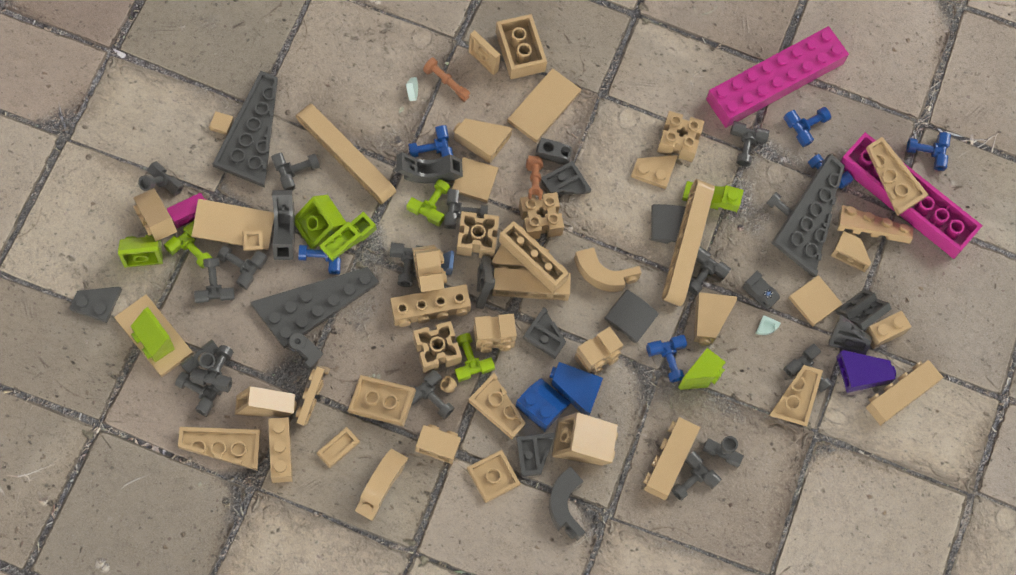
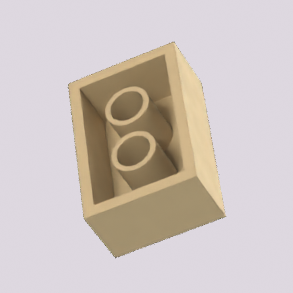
[496,14,547,80]

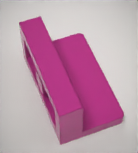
[167,193,206,229]

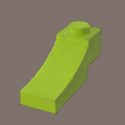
[682,181,744,212]
[319,211,377,262]

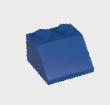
[515,378,571,432]

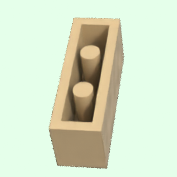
[133,188,177,241]
[268,417,293,483]

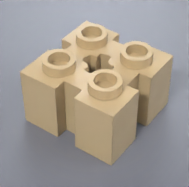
[657,111,705,162]
[519,192,564,239]
[456,211,499,259]
[412,245,447,292]
[473,313,517,353]
[413,321,462,374]
[574,327,623,375]

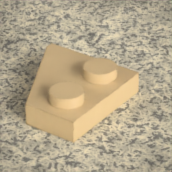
[631,155,677,189]

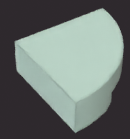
[406,77,418,101]
[755,315,781,335]

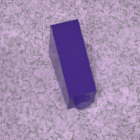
[836,350,896,393]

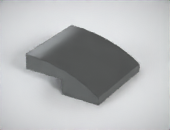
[651,204,686,244]
[604,289,659,343]
[835,289,892,330]

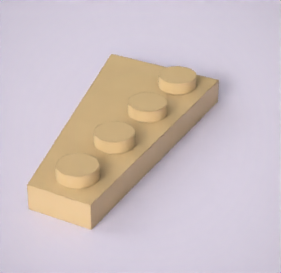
[866,137,928,216]
[837,205,913,244]
[178,427,261,471]

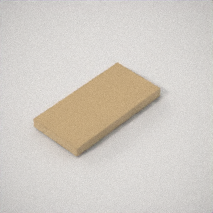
[507,68,581,143]
[191,199,274,251]
[114,294,194,377]

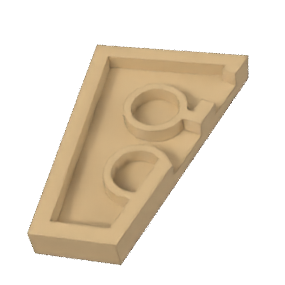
[769,365,823,427]
[296,366,330,426]
[468,372,526,440]

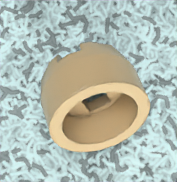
[439,376,457,393]

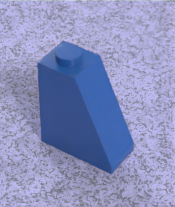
[549,362,603,416]

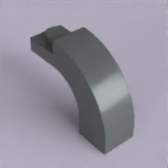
[396,152,463,183]
[272,190,295,260]
[549,466,585,541]

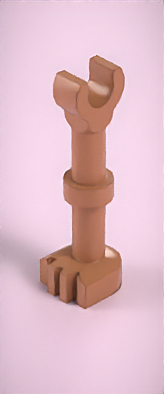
[423,57,470,102]
[526,155,543,200]

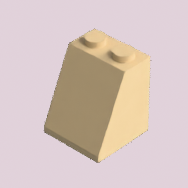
[552,412,618,466]

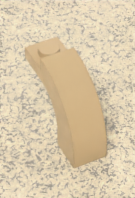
[574,247,642,292]
[355,448,408,521]

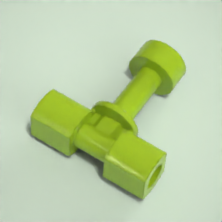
[406,179,450,227]
[164,220,212,269]
[454,333,495,383]

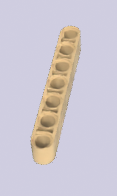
[296,104,397,204]
[662,179,715,306]

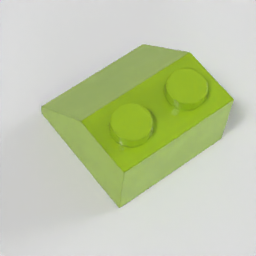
[295,194,347,249]
[118,235,163,268]
[131,307,175,362]
[678,348,726,390]

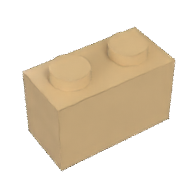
[865,311,912,349]
[415,424,461,464]

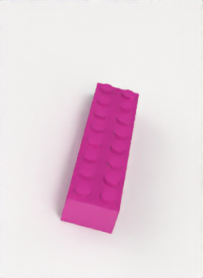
[706,26,849,128]
[840,132,983,259]

